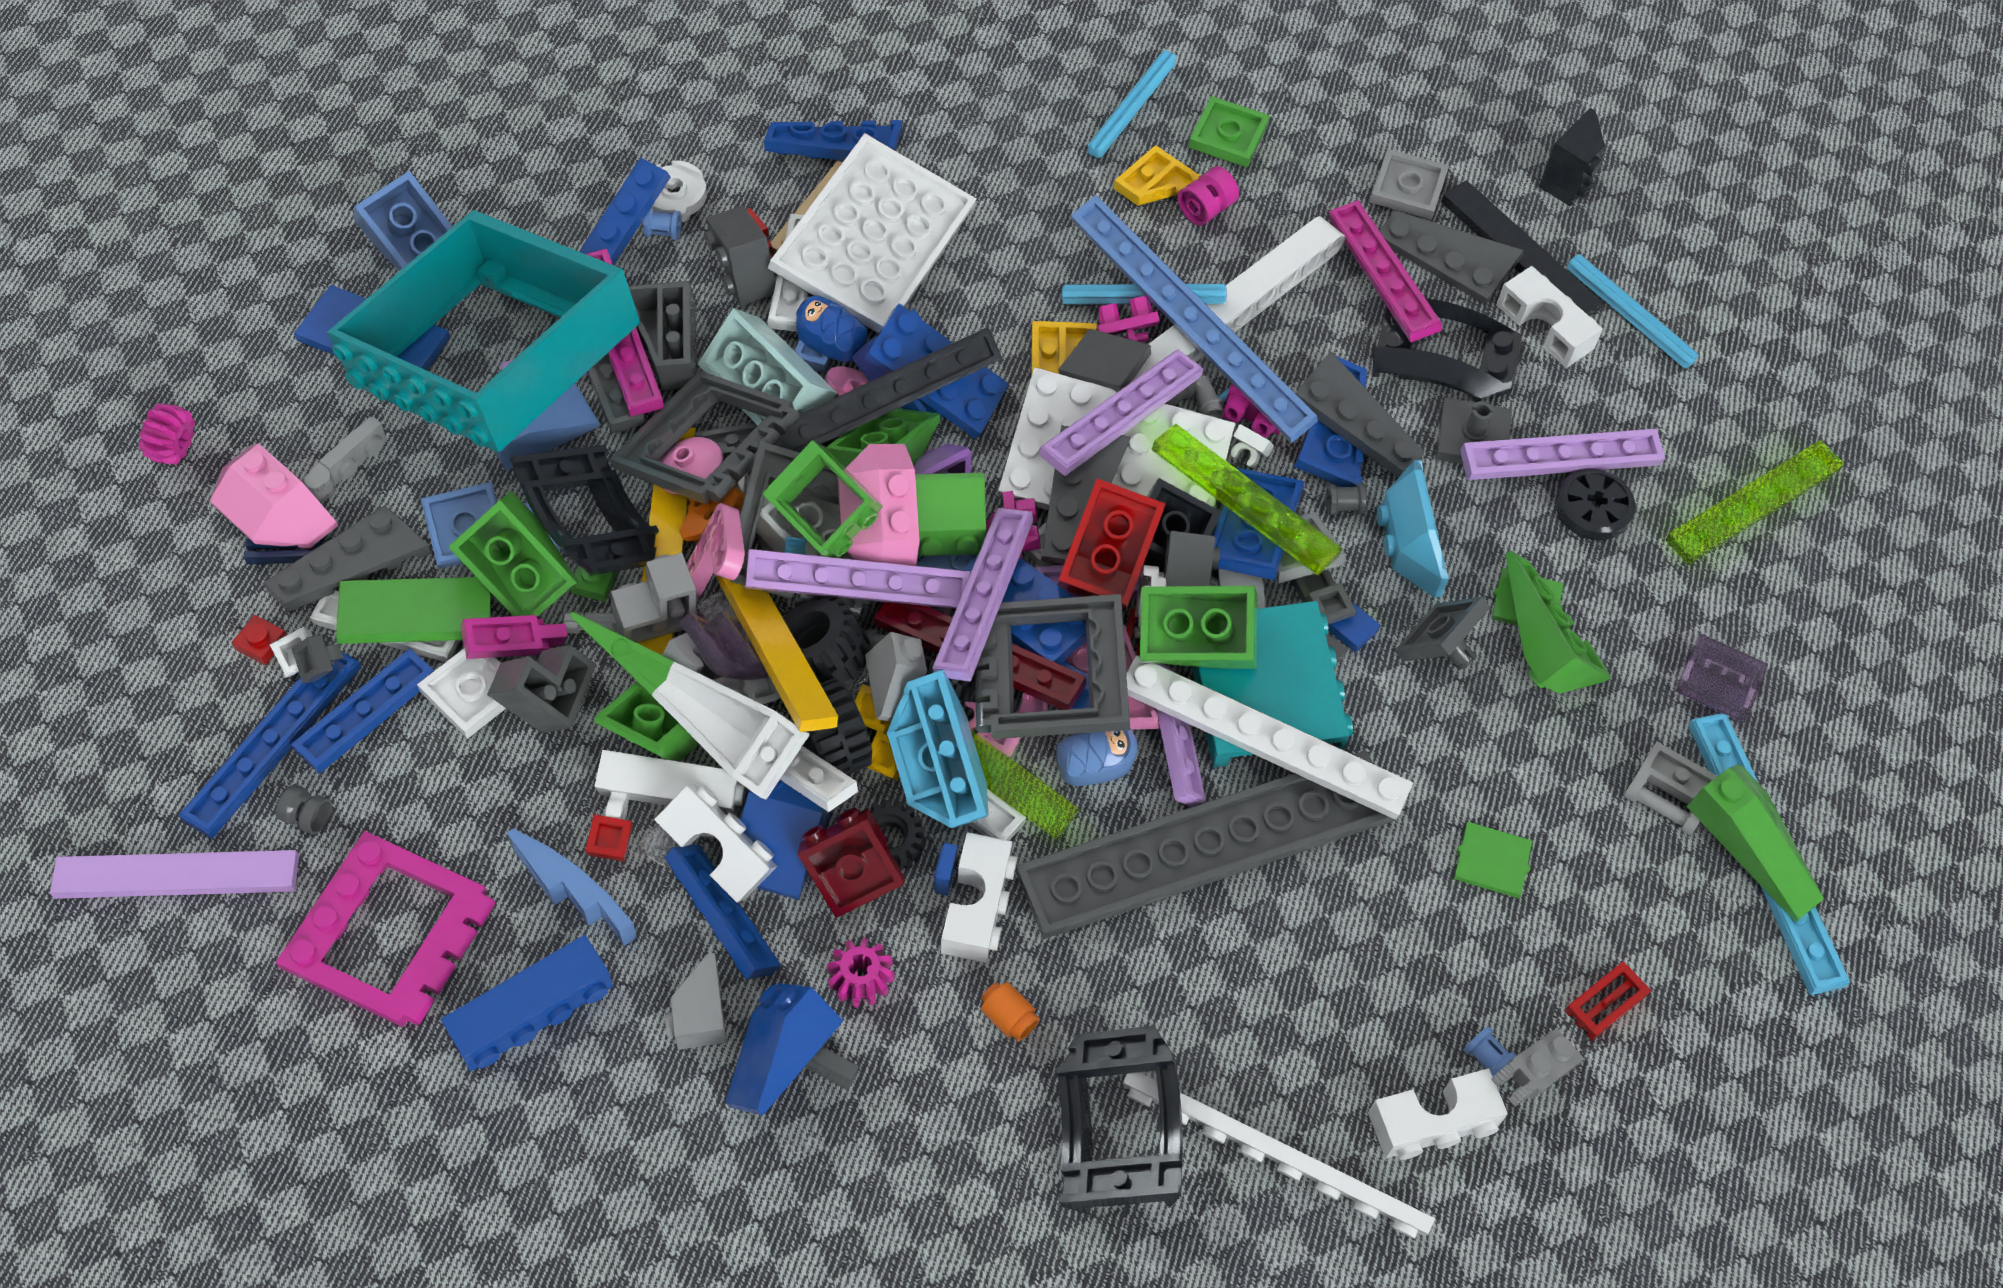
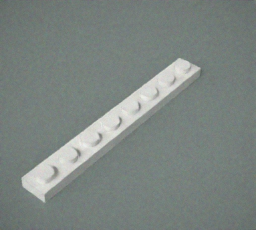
[1127,655,1413,820]
[1123,1072,1435,1239]

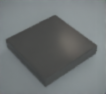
[1058,329,1151,392]

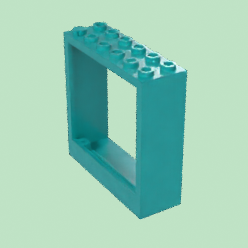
[327,210,641,453]

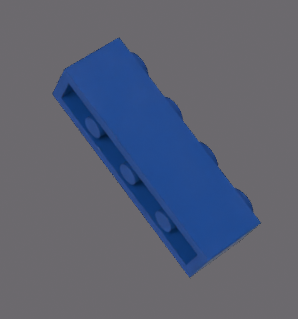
[441,934,614,1072]

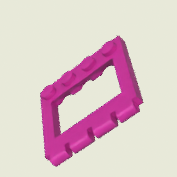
[276,831,496,1027]

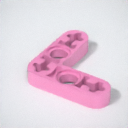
[687,503,745,597]

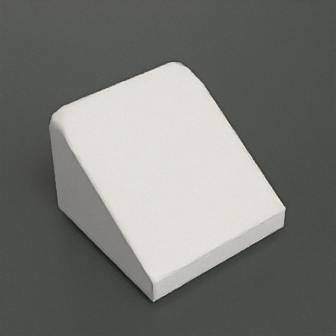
[270,627,313,678]

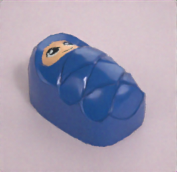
[796,296,867,362]

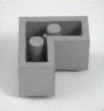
[611,553,696,643]

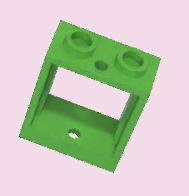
[762,440,883,558]

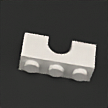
[1496,266,1603,368]
[654,784,777,903]
[941,832,1018,963]
[1368,1068,1508,1160]

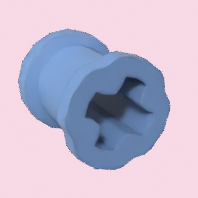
[643,208,682,241]
[1463,1027,1517,1077]

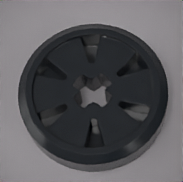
[1555,469,1636,540]

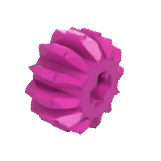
[139,403,195,465]
[826,937,894,1008]

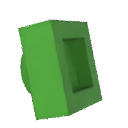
[570,565,618,602]

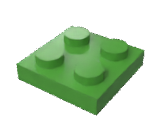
[1188,96,1270,168]

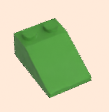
[826,408,940,467]
[448,491,578,617]
[1140,586,1258,669]

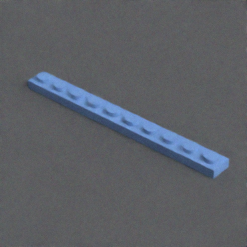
[1070,195,1318,444]

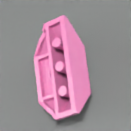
[210,443,338,548]
[837,444,919,566]

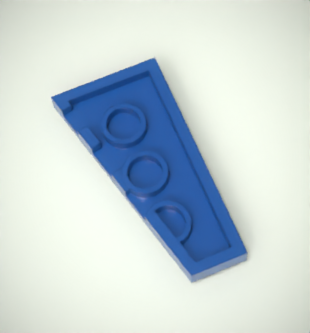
[764,120,902,162]
[1294,356,1367,487]

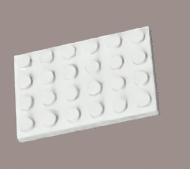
[768,133,976,333]
[997,367,1235,510]

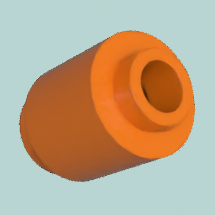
[981,982,1040,1042]

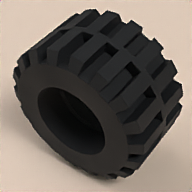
[783,596,870,686]
[792,678,872,775]

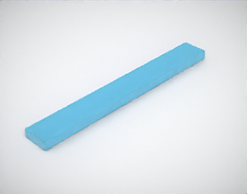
[1688,712,1850,995]

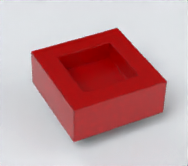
[231,615,287,665]
[585,814,633,862]

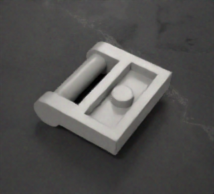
[1623,741,1717,836]

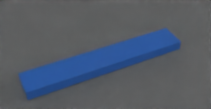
[179,644,362,839]

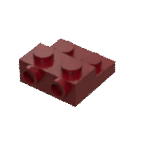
[797,808,905,918]

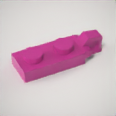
[460,615,568,659]

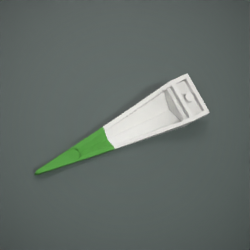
[570,612,810,800]

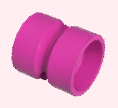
[1178,166,1239,226]

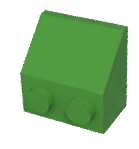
[915,473,986,556]
[594,682,698,762]

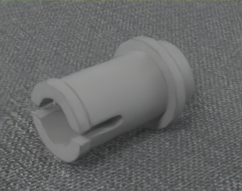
[1192,376,1225,418]

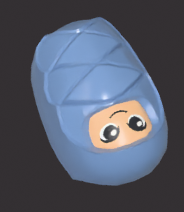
[1055,729,1138,786]

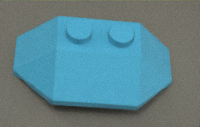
[1377,459,1449,597]
[887,670,989,828]

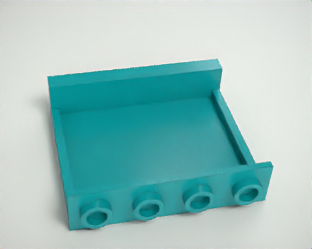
[1191,601,1353,768]

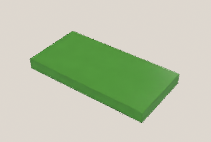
[336,577,491,644]

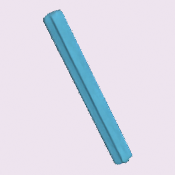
[1087,50,1176,158]
[1567,254,1699,369]
[1062,284,1227,305]

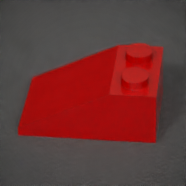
[1057,478,1166,612]

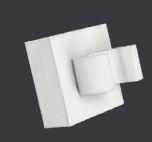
[1231,424,1274,468]

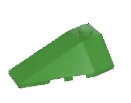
[1505,550,1611,694]
[1686,764,1824,922]

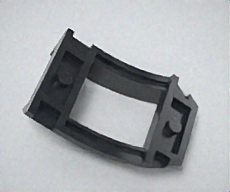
[1372,298,1523,402]
[510,445,659,576]
[1055,1026,1183,1215]

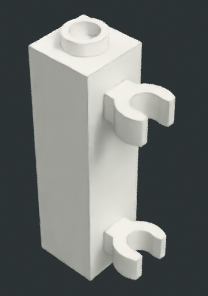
[594,750,747,839]

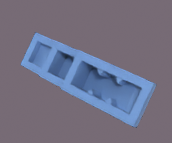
[506,828,637,946]

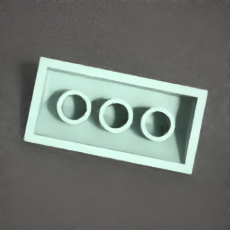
[698,308,837,425]

